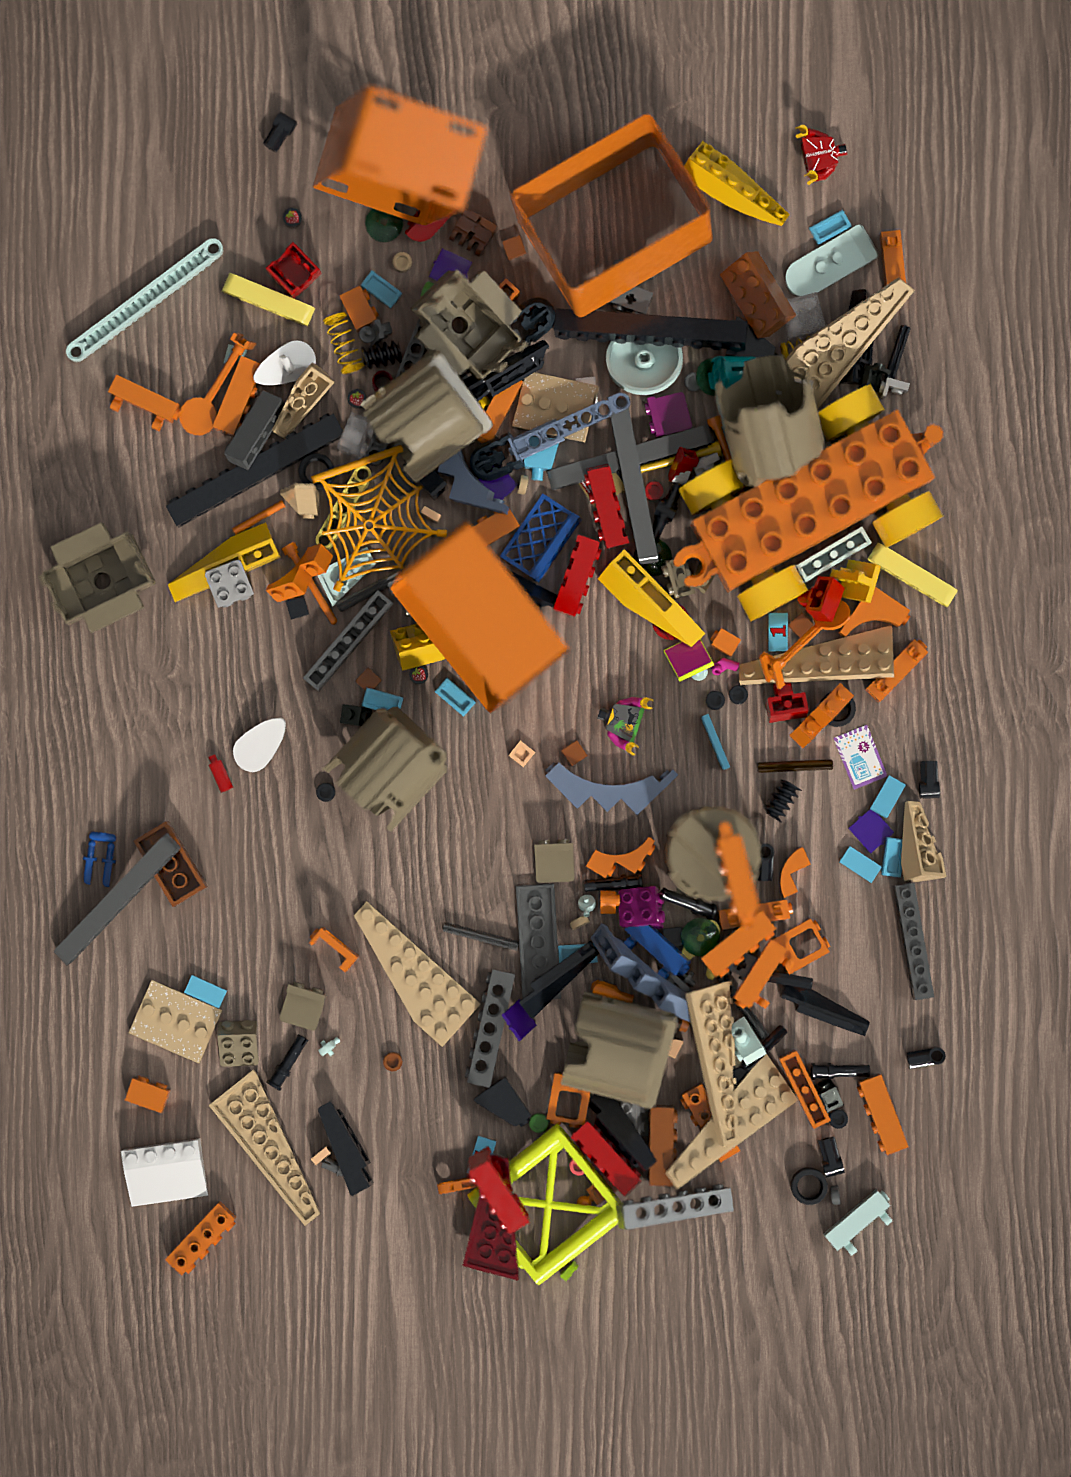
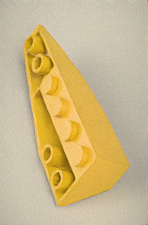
[684,141,790,226]
[168,522,281,602]
[598,549,705,647]
[390,623,445,671]

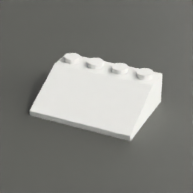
[121,1138,208,1207]

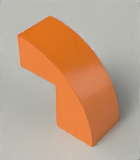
[779,847,811,898]

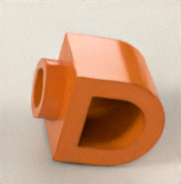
[600,891,620,914]

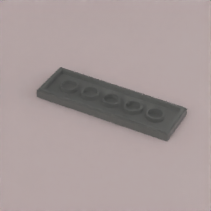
[516,884,561,999]

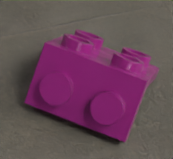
[644,392,692,438]
[618,886,665,929]

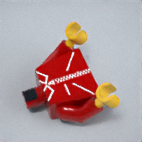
[795,125,847,185]

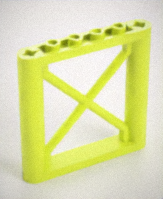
[467,1124,622,1285]

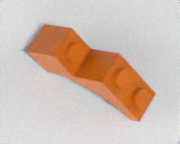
[266,544,333,602]
[789,683,854,748]
[586,837,656,878]

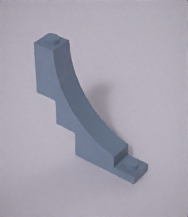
[438,450,510,515]
[545,762,678,815]
[591,923,692,1023]

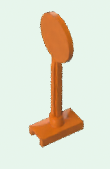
[179,333,257,435]
[759,600,851,689]

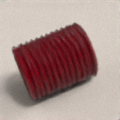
[372,370,393,392]

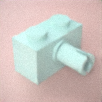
[731,1017,766,1065]

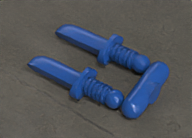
[83,832,116,887]

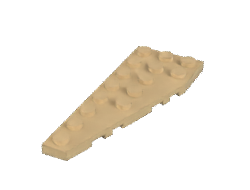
[354,901,481,1047]

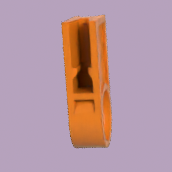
[437,1177,476,1194]

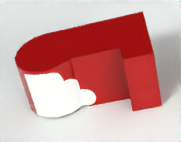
[668,447,699,485]

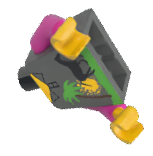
[597,697,653,756]

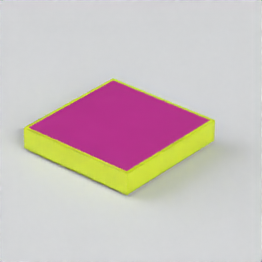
[663,639,714,682]

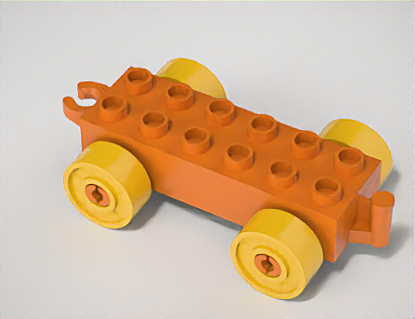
[673,384,943,622]

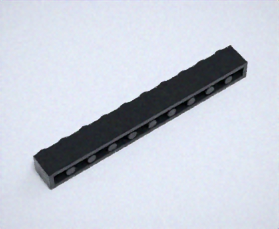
[554,308,748,352]
[166,413,346,528]

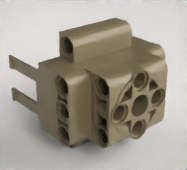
[411,270,527,379]
[39,522,156,633]

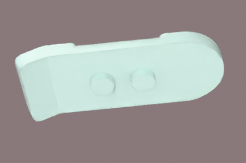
[785,225,879,298]

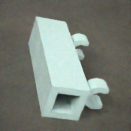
[824,1189,893,1256]

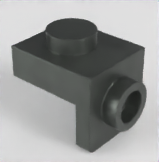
[861,363,891,393]
[340,704,372,726]

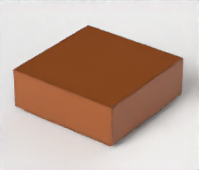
[502,235,526,261]
[788,612,814,638]
[355,668,382,690]
[561,740,588,766]

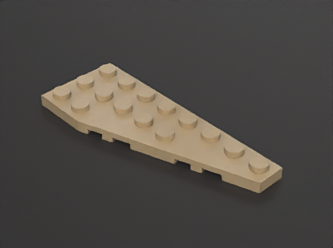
[785,277,914,409]

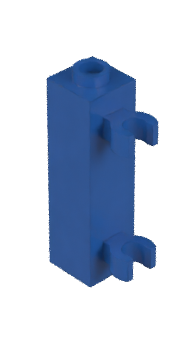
[624,925,691,979]

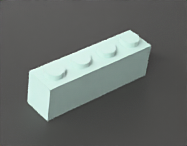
[795,527,872,583]

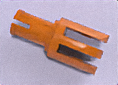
[591,980,634,1003]

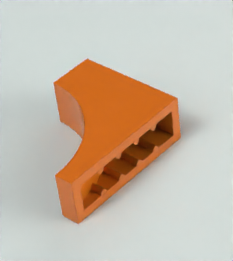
[838,587,911,637]

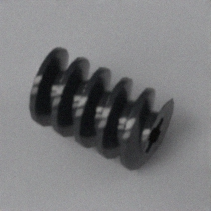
[361,340,402,370]
[763,779,802,823]

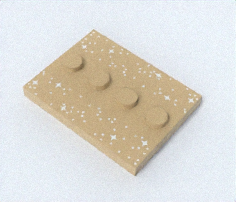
[512,373,599,443]
[129,980,223,1063]

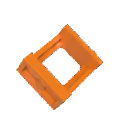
[772,918,830,975]
[309,927,359,972]
[546,1072,590,1128]

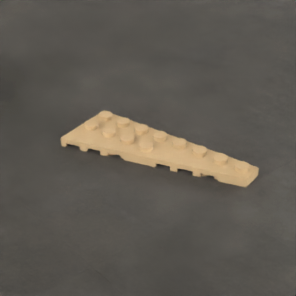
[739,626,894,685]
[685,980,738,1146]
[665,1054,798,1189]
[209,1069,320,1226]

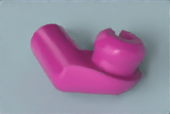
[711,658,740,675]

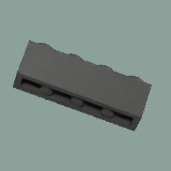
[224,391,285,470]

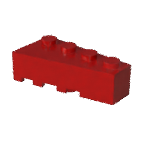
[584,463,629,548]
[553,535,602,618]
[571,1121,642,1197]
[467,1146,530,1234]

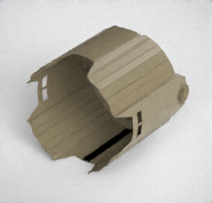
[360,349,493,482]
[716,355,824,487]
[323,707,448,832]
[664,807,761,901]
[561,991,677,1109]

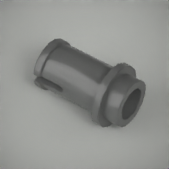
[321,1156,343,1177]

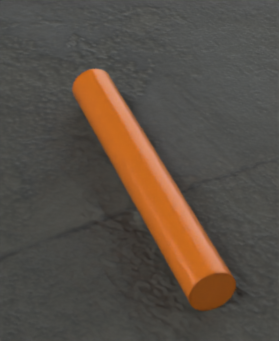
[232,500,285,535]

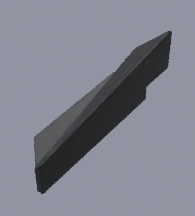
[780,985,870,1036]

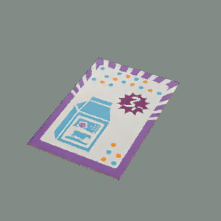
[833,725,887,789]

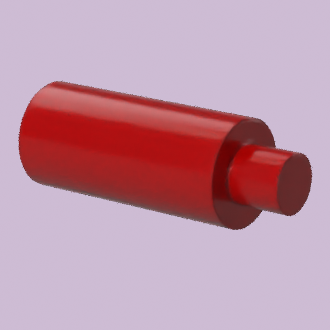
[208,754,233,793]

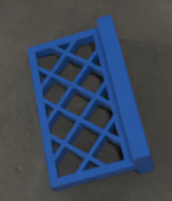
[500,494,582,583]

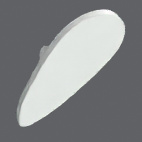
[253,341,316,385]
[233,718,286,772]

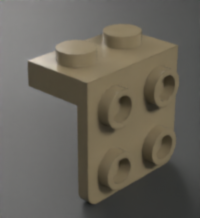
[661,559,695,599]
[534,839,574,883]
[280,981,327,1031]
[217,1020,259,1067]

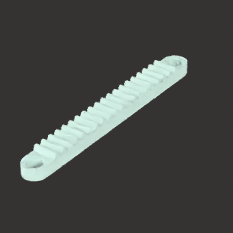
[66,238,223,362]

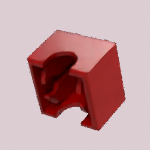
[266,242,322,299]

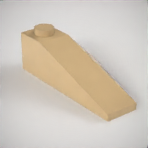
[272,362,335,439]
[280,484,320,519]
[901,801,946,882]

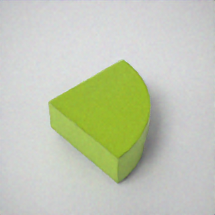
[560,1261,579,1281]

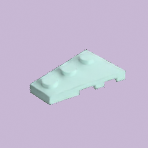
[317,547,376,606]

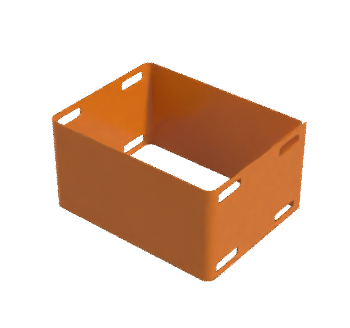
[313,86,488,225]
[509,114,713,317]
[390,522,570,713]

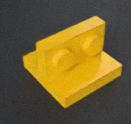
[830,559,881,603]

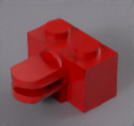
[797,576,845,622]
[765,682,809,723]

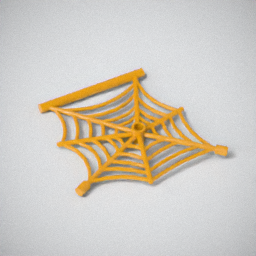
[311,445,447,592]

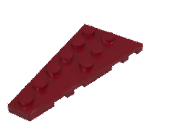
[462,1153,519,1281]

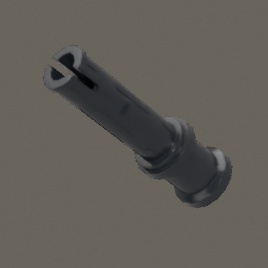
[584,873,643,892]
[659,888,717,920]
[266,1034,309,1091]
[811,1063,870,1080]

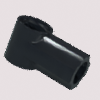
[263,112,297,153]
[919,761,940,799]
[756,843,774,881]
[906,1046,946,1069]
[818,1137,845,1178]

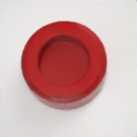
[645,481,663,501]

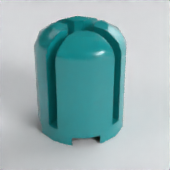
[708,356,755,391]

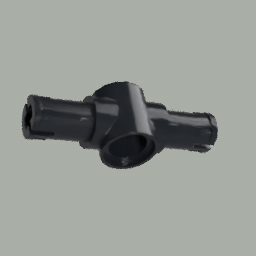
[652,483,682,539]

